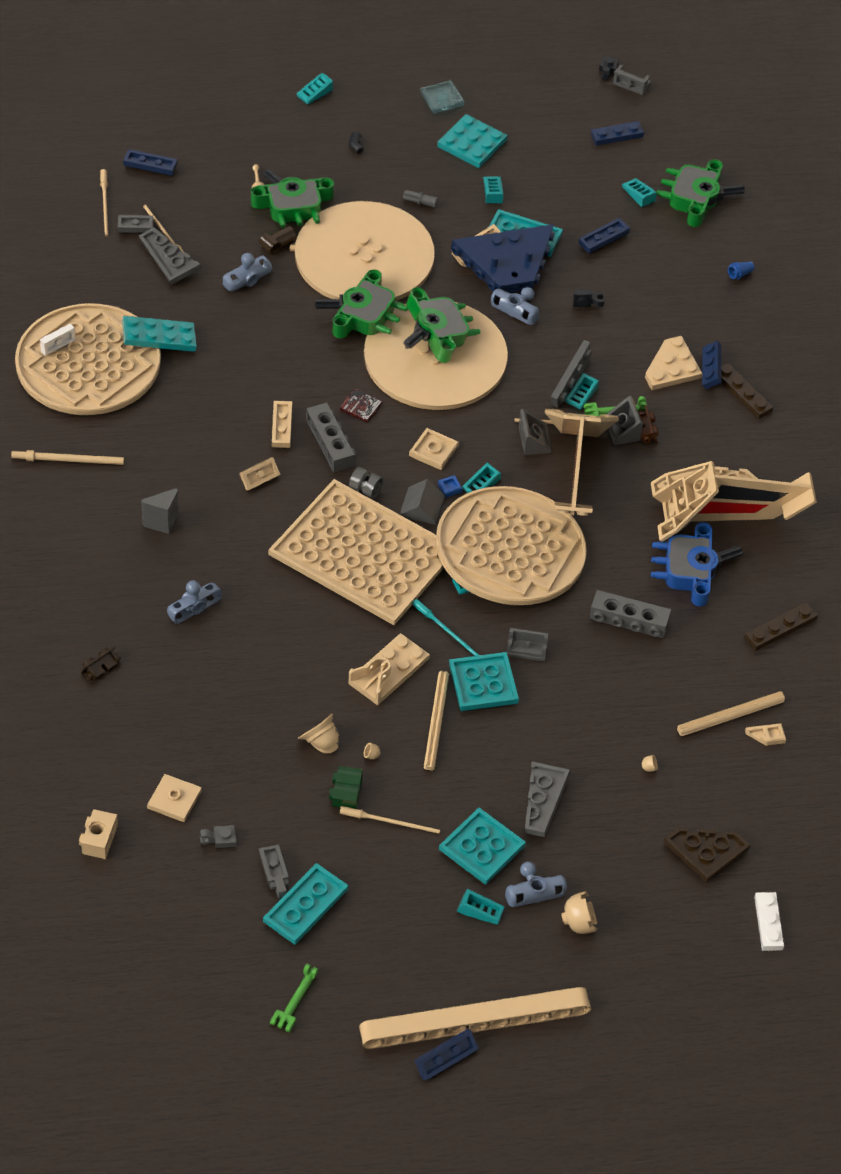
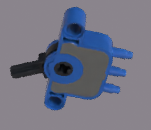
[651,522,743,607]

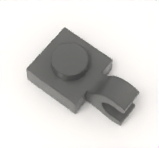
[200,825,236,848]

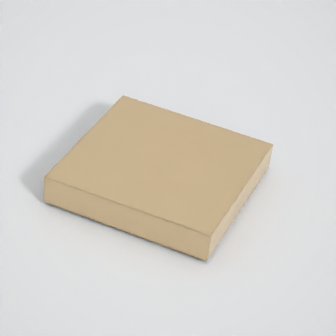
[409,428,459,470]

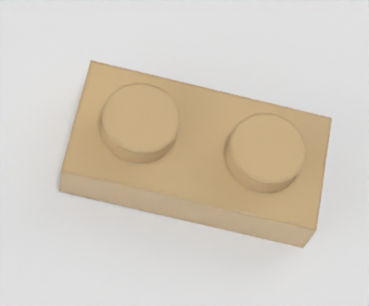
[239,458,280,490]

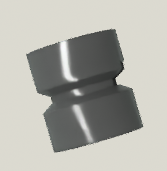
[349,467,384,499]

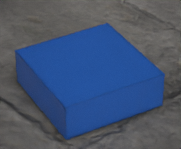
[438,475,462,498]

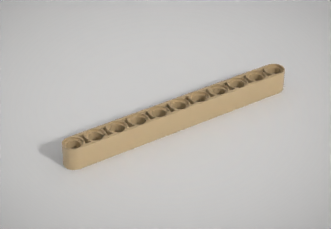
[359,987,591,1049]

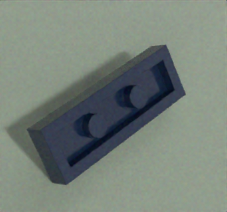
[591,121,644,146]
[123,149,178,176]
[578,218,630,253]
[702,340,721,389]
[414,1029,479,1080]

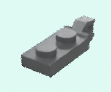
[259,844,289,899]

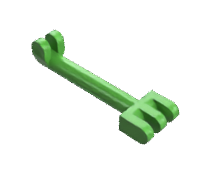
[583,396,647,416]
[270,964,319,1032]

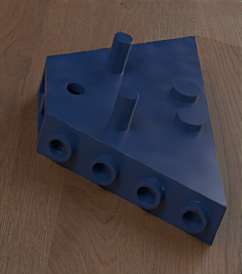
[451,224,555,293]

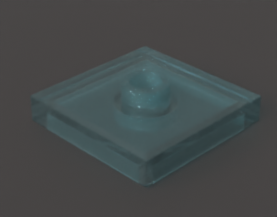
[420,80,464,114]

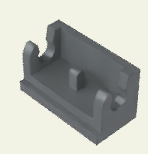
[613,65,651,95]
[507,628,549,662]

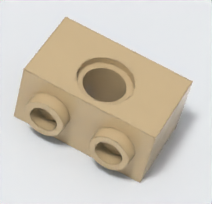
[79,809,118,859]

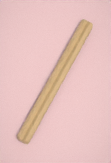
[424,671,449,771]
[677,691,785,736]

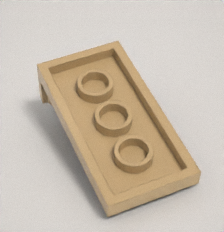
[348,633,430,705]

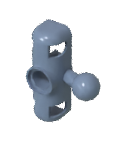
[223,253,272,292]
[491,287,540,325]
[167,580,222,624]
[505,862,567,907]

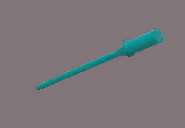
[412,599,479,656]

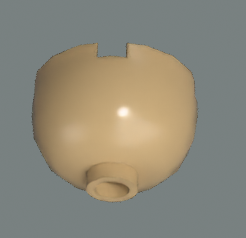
[562,891,598,934]

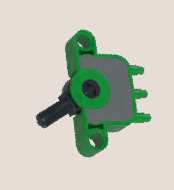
[656,159,745,227]
[251,168,334,228]
[315,269,408,338]
[403,287,481,363]

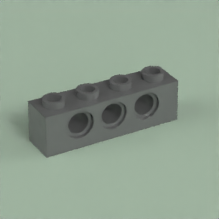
[306,403,356,473]
[589,590,671,638]

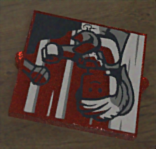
[340,389,382,423]

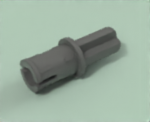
[403,190,438,208]

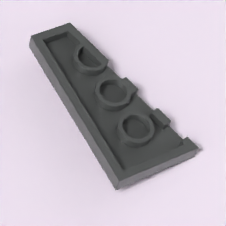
[139,227,202,285]
[551,340,592,408]
[525,761,570,837]

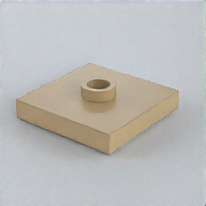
[147,774,202,822]

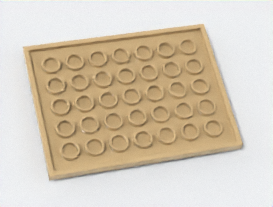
[268,479,444,625]

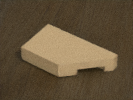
[745,723,786,746]

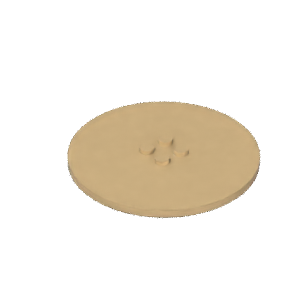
[295,201,434,301]
[364,302,508,410]
[15,304,161,415]
[436,486,587,605]

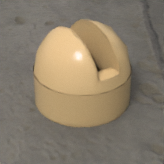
[364,742,380,760]
[642,755,658,772]

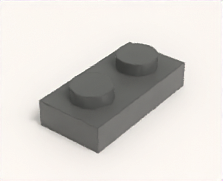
[118,215,153,233]

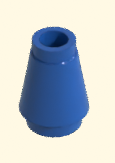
[728,261,754,280]

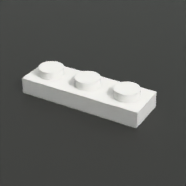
[755,892,784,951]

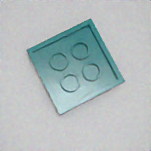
[437,114,508,168]
[449,652,519,711]
[439,808,526,885]

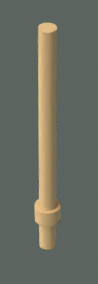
[11,450,124,465]

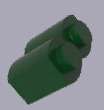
[329,766,363,809]

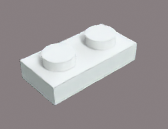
[40,324,75,356]

